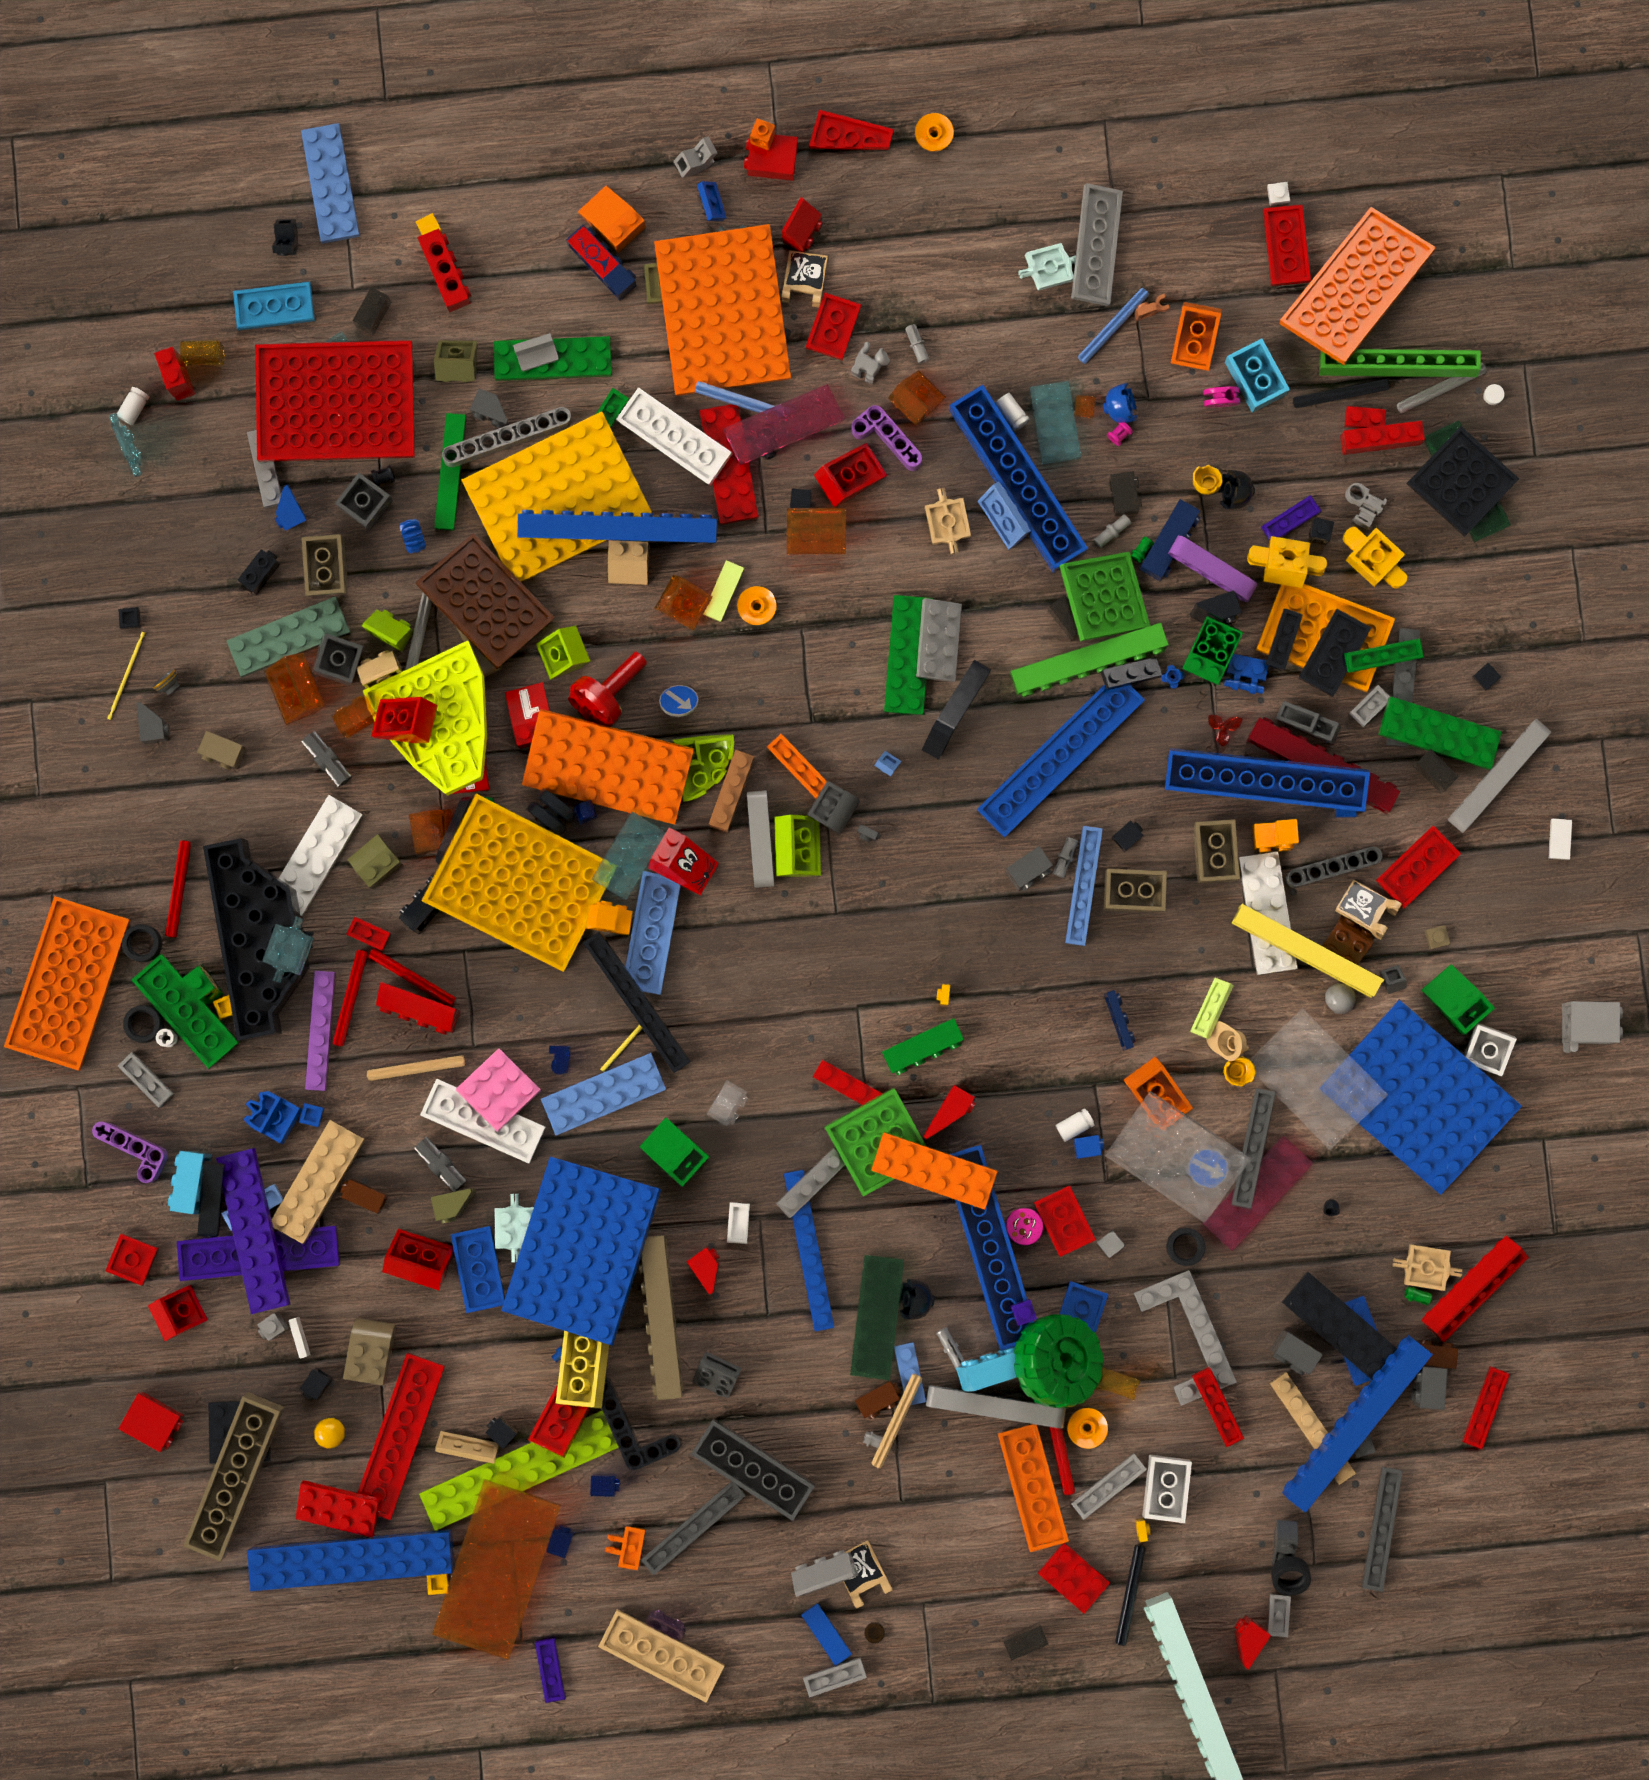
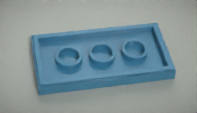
[233,282,315,331]

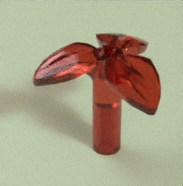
[1208,714,1243,746]

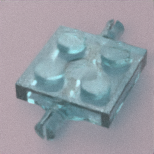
[109,413,142,477]
[262,916,314,983]

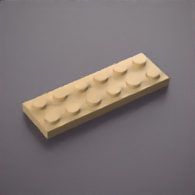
[272,1120,365,1244]
[598,1609,725,1702]

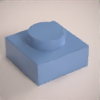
[874,751,902,776]

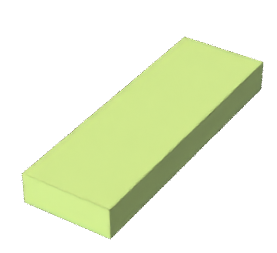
[703,560,744,622]
[1190,978,1234,1039]

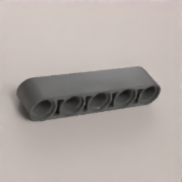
[1285,847,1382,888]

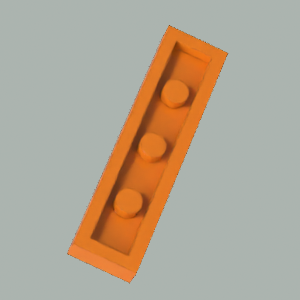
[767,734,826,799]

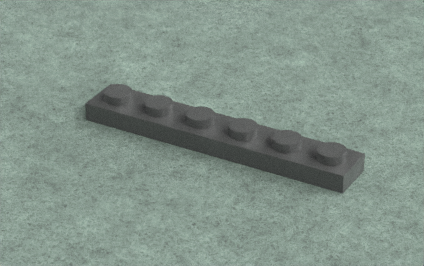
[1386,628,1420,748]
[1231,1088,1276,1210]
[1361,1466,1403,1592]
[641,1481,746,1575]

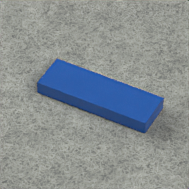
[801,1603,852,1666]

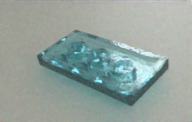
[1030,381,1081,464]
[591,812,666,900]

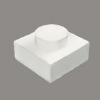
[1267,182,1290,206]

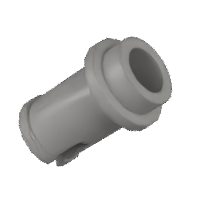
[863,1431,883,1448]

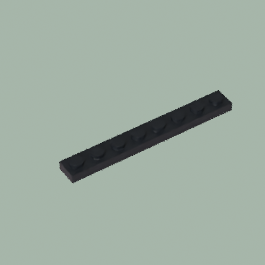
[583,931,691,1073]

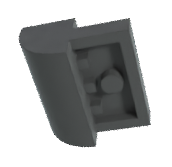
[807,780,860,835]

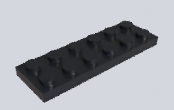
[1281,1272,1397,1380]

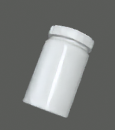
[116,387,149,425]
[995,393,1030,431]
[1055,1108,1095,1142]

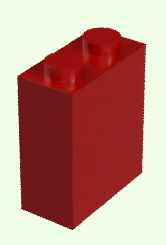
[744,134,798,181]
[154,346,196,401]
[118,1392,184,1452]

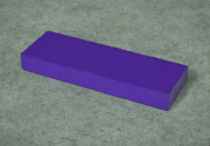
[1261,495,1321,541]
[535,1638,566,1703]

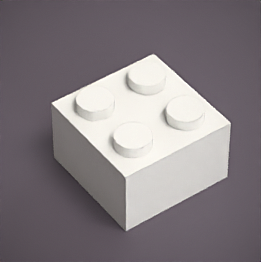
[1464,1023,1517,1076]

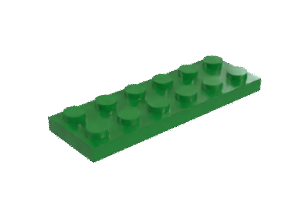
[494,336,612,381]
[884,595,933,716]
[1378,697,1502,770]
[132,954,240,1069]

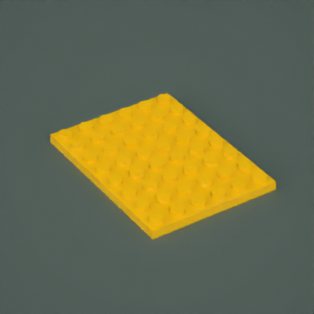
[462,412,654,583]
[421,794,617,972]

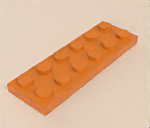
[871,1132,998,1210]
[997,1424,1069,1552]

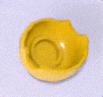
[1193,465,1223,495]
[1223,1056,1256,1086]
[314,1418,345,1449]

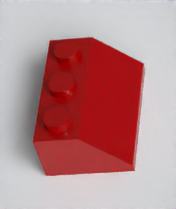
[382,1229,454,1291]

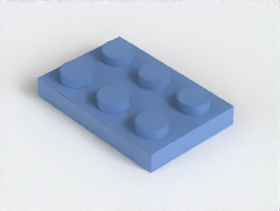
[978,482,1031,550]

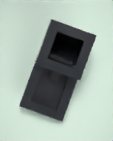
[272,219,298,256]

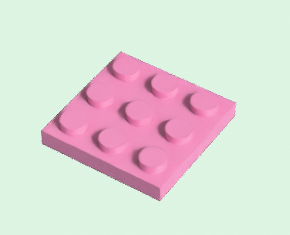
[456,1049,541,1132]

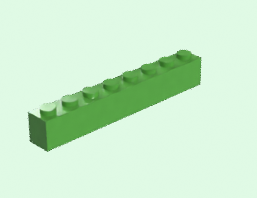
[1319,349,1481,377]
[1010,623,1168,697]

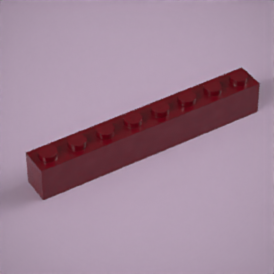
[1246,717,1401,814]

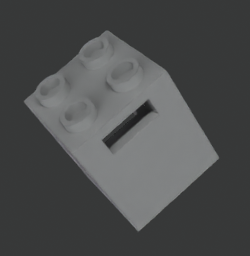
[1562,1001,1623,1053]

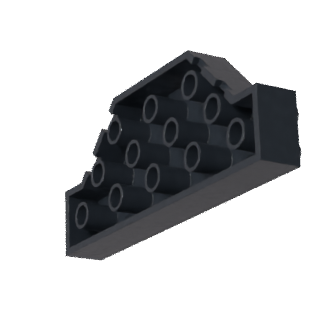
[203,838,310,1041]

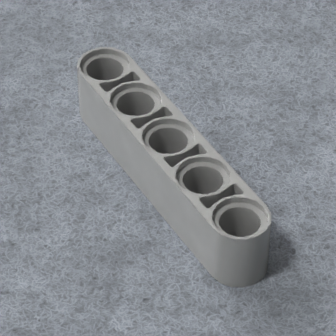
[747,790,774,888]

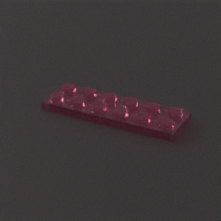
[723,384,845,465]
[1202,1136,1313,1251]

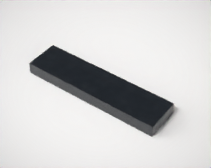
[197,1161,225,1238]

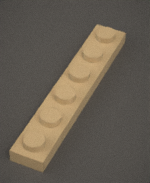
[1269,1372,1356,1485]

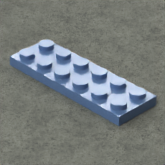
[301,123,360,244]
[625,871,681,995]
[541,1053,667,1136]

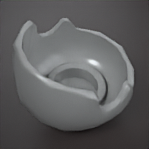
[1325,983,1356,1014]

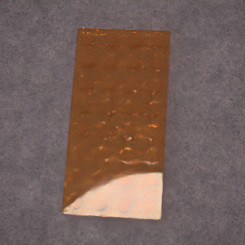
[432,1479,561,1660]

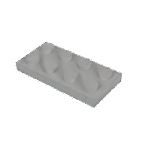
[916,598,962,682]

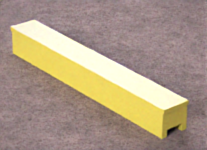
[1232,904,1384,998]

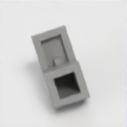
[674,136,717,178]

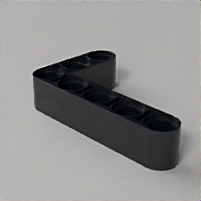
[922,660,992,760]
[602,1376,682,1470]

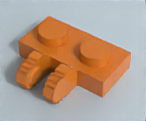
[605,1526,646,1570]

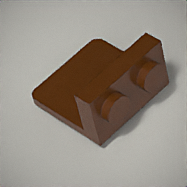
[1322,915,1375,965]

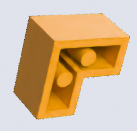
[1252,819,1299,853]
[586,901,633,935]

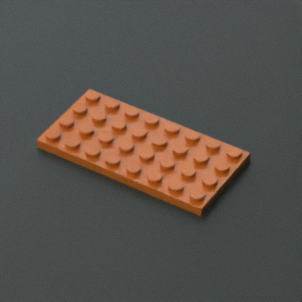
[1279,207,1436,365]
[522,709,694,825]
[4,896,131,1071]

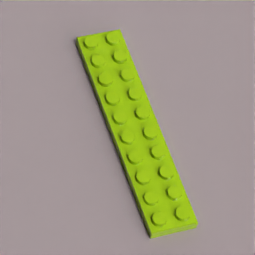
[419,1410,619,1531]

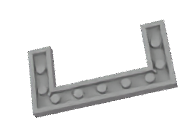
[1133,1270,1237,1406]

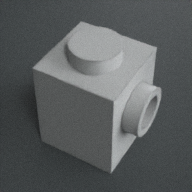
[257,1312,289,1341]

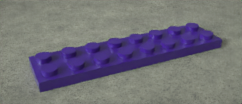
[216,1148,291,1314]
[177,1226,340,1281]

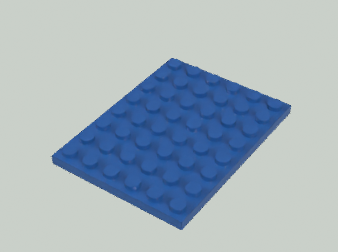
[1319,999,1522,1195]
[501,1157,661,1346]

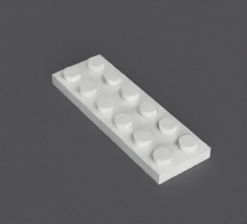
[616,388,733,486]
[279,795,363,917]
[1238,852,1297,975]
[420,1079,546,1164]

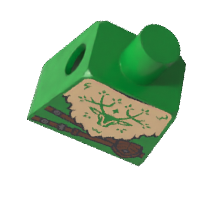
[183,964,225,1005]

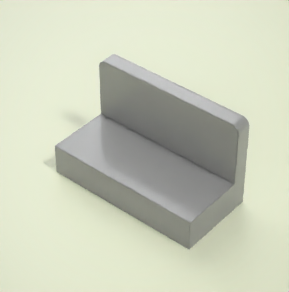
[513,333,559,372]

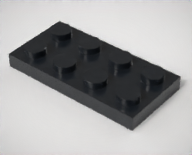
[1298,609,1372,697]

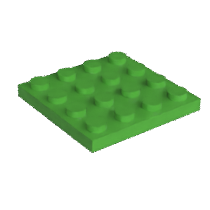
[1060,552,1150,641]
[824,1088,926,1197]

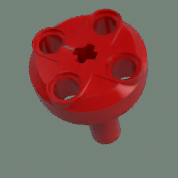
[568,652,647,727]

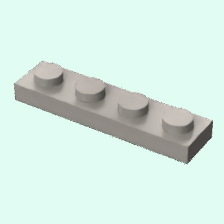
[247,430,282,508]
[776,1148,845,1218]
[1071,1453,1147,1520]

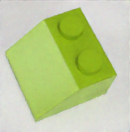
[362,610,413,652]
[536,626,590,680]

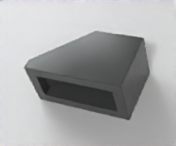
[136,702,171,744]

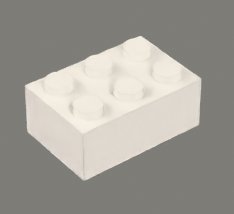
[1142,1455,1192,1523]

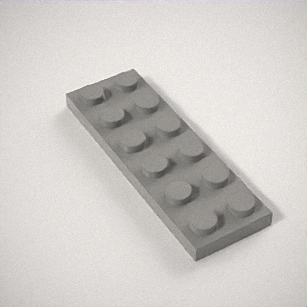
[1071,183,1123,306]

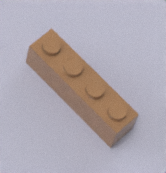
[709,750,755,833]

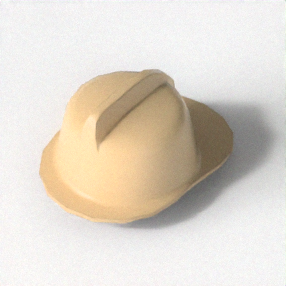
[1206,1021,1249,1061]

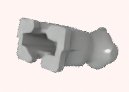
[851,342,890,384]

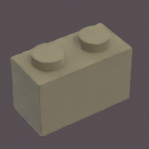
[197,731,246,770]

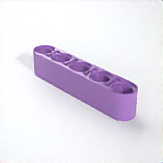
[1168,535,1258,602]

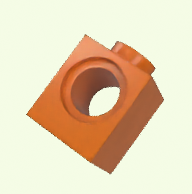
[750,118,776,150]

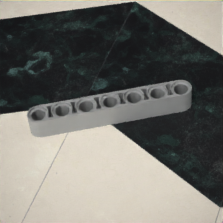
[442,407,571,467]
[1447,719,1551,833]
[926,1385,1066,1428]

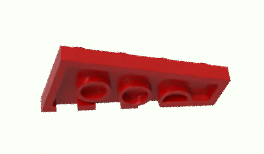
[809,110,894,150]

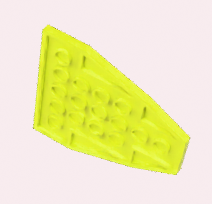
[363,641,487,796]

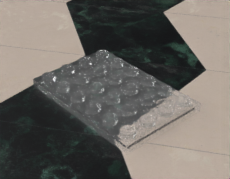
[1245,1008,1388,1150]
[1105,1091,1251,1223]

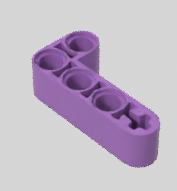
[852,405,922,471]
[92,1122,168,1183]

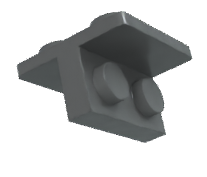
[692,1351,742,1398]

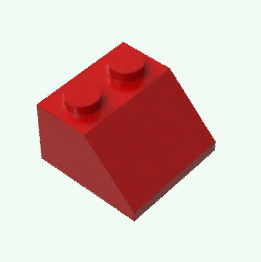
[782,197,823,252]
[686,1247,720,1295]
[148,1285,208,1341]
[1234,1615,1271,1670]

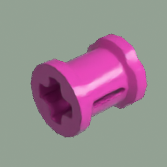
[1107,422,1133,446]

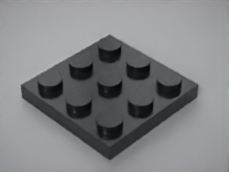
[208,1400,271,1464]

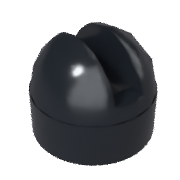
[1323,1199,1340,1216]

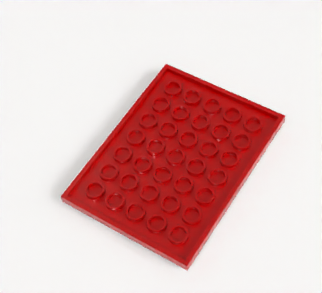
[255,340,415,462]

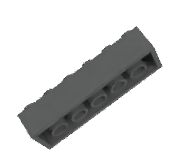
[691,1418,815,1521]

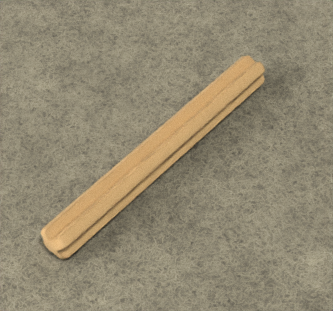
[367,1055,465,1081]
[872,1374,922,1469]

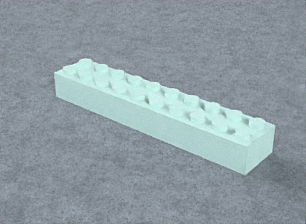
[1144,1592,1243,1780]

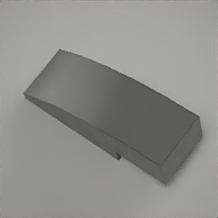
[1276,701,1341,745]

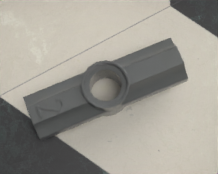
[301,731,352,787]
[414,1137,467,1192]

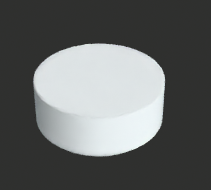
[1483,384,1504,405]

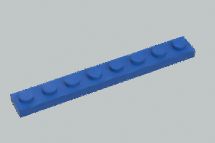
[784,1170,834,1331]

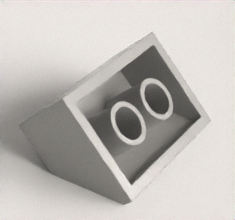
[791,1550,858,1597]

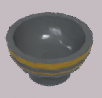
[152,669,179,695]

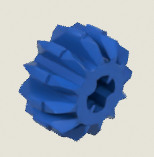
[400,519,426,553]

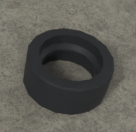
[122,924,162,962]
[123,1005,163,1043]
[1166,1228,1206,1266]
[1271,1556,1311,1595]

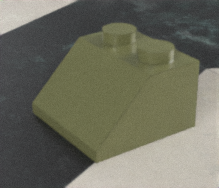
[434,340,478,382]
[347,834,403,889]
[431,1188,476,1224]

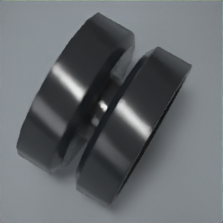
[526,788,577,836]

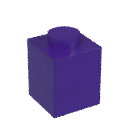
[1010,1299,1037,1326]

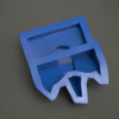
[244,1091,302,1144]

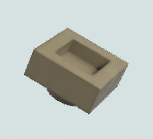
[1425,925,1450,949]

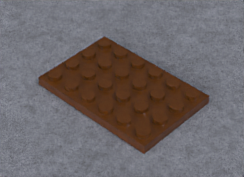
[416,533,555,670]

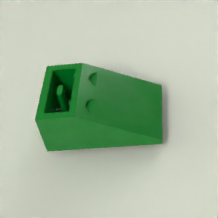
[1182,616,1243,685]
[1421,964,1495,1035]
[639,1117,710,1187]

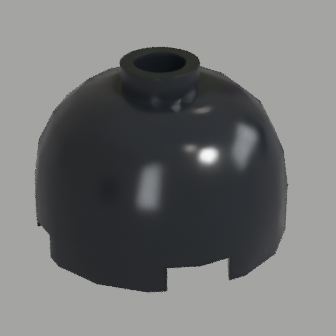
[1219,470,1255,510]
[899,1279,935,1320]

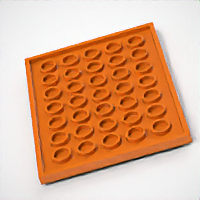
[654,224,791,396]

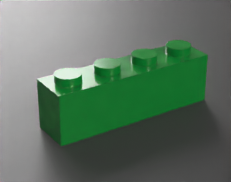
[882,1018,964,1076]

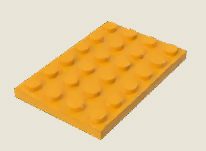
[1256,584,1395,692]

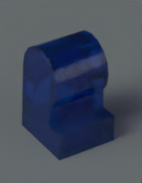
[573,800,598,825]
[549,1046,571,1075]

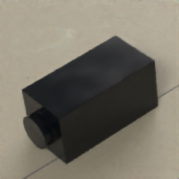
[238,549,280,595]

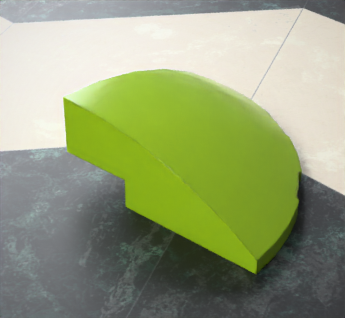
[672,734,734,802]

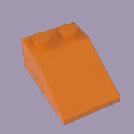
[578,186,646,253]
[1171,302,1222,371]
[1123,1057,1193,1131]

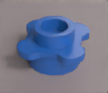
[1161,665,1185,689]

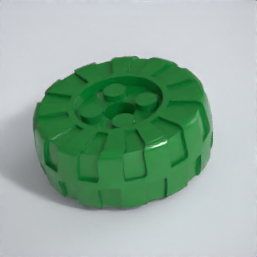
[1014,1314,1104,1408]

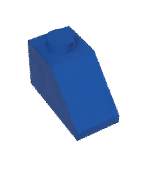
[275,484,307,531]

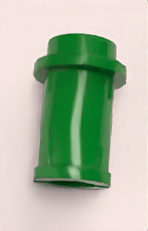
[1131,537,1154,563]
[1404,1286,1432,1306]

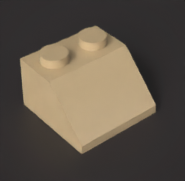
[608,540,650,585]
[357,650,403,689]

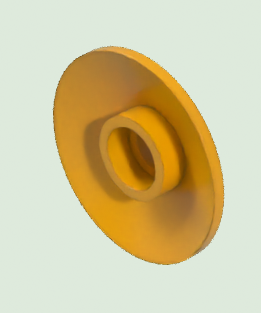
[915,113,954,151]
[737,586,776,625]
[1067,1408,1108,1449]

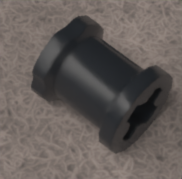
[371,465,395,487]

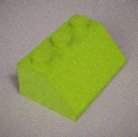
[775,815,821,877]

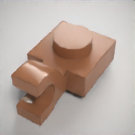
[1134,294,1170,321]

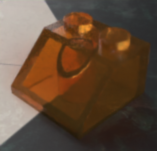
[888,370,946,425]
[654,575,713,631]
[332,696,377,739]
[409,809,452,855]

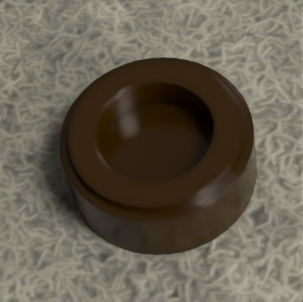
[864,1622,885,1643]

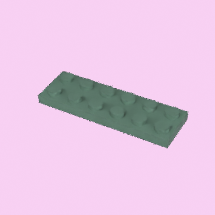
[227,596,351,678]

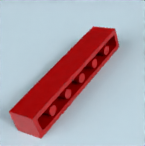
[1421,1236,1529,1343]

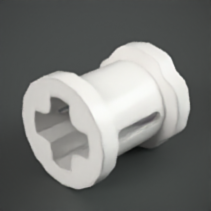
[156,1029,178,1047]

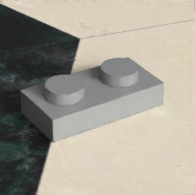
[1349,685,1390,727]
[1267,1593,1291,1637]

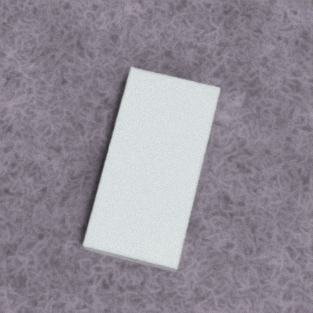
[1548,819,1572,860]
[727,1202,750,1244]
[289,1317,311,1359]

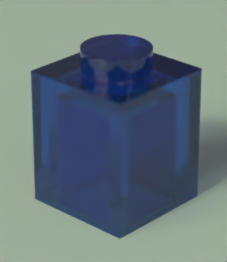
[590,1474,620,1497]
[546,1525,575,1558]

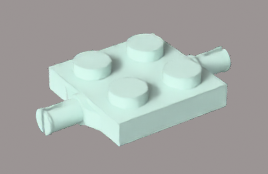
[1019,243,1076,291]
[495,1194,534,1262]

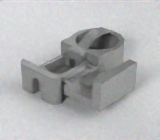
[1345,483,1387,530]

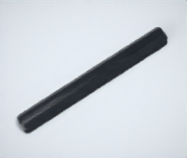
[1293,379,1389,408]
[1115,1545,1146,1646]

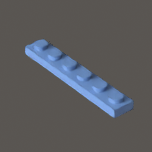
[1065,826,1103,946]

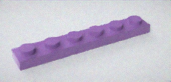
[305,971,336,1091]

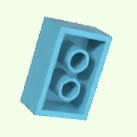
[1225,338,1290,413]
[168,1151,212,1214]
[956,1347,1016,1391]

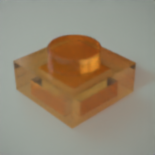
[1074,395,1096,418]

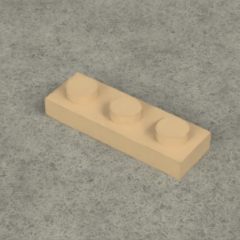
[435,1431,499,1464]

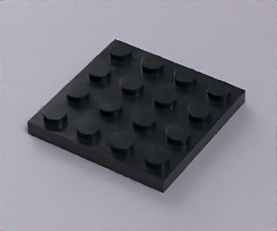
[1406,426,1519,537]

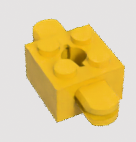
[1343,527,1407,589]
[1247,536,1327,588]

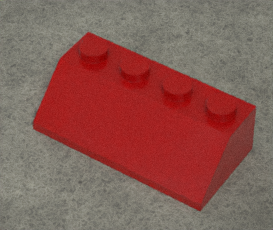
[376,982,461,1035]

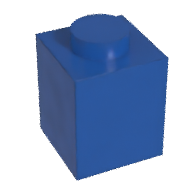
[1073,1135,1104,1159]

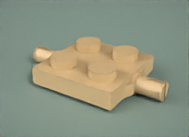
[925,488,971,555]
[1393,1244,1462,1291]

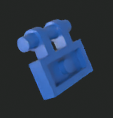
[1224,654,1268,694]

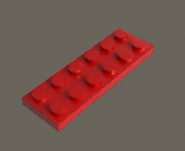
[699,404,759,525]

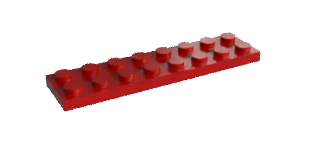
[358,1353,445,1520]

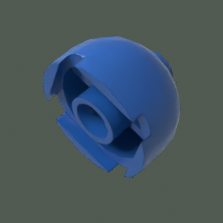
[1103,383,1137,423]

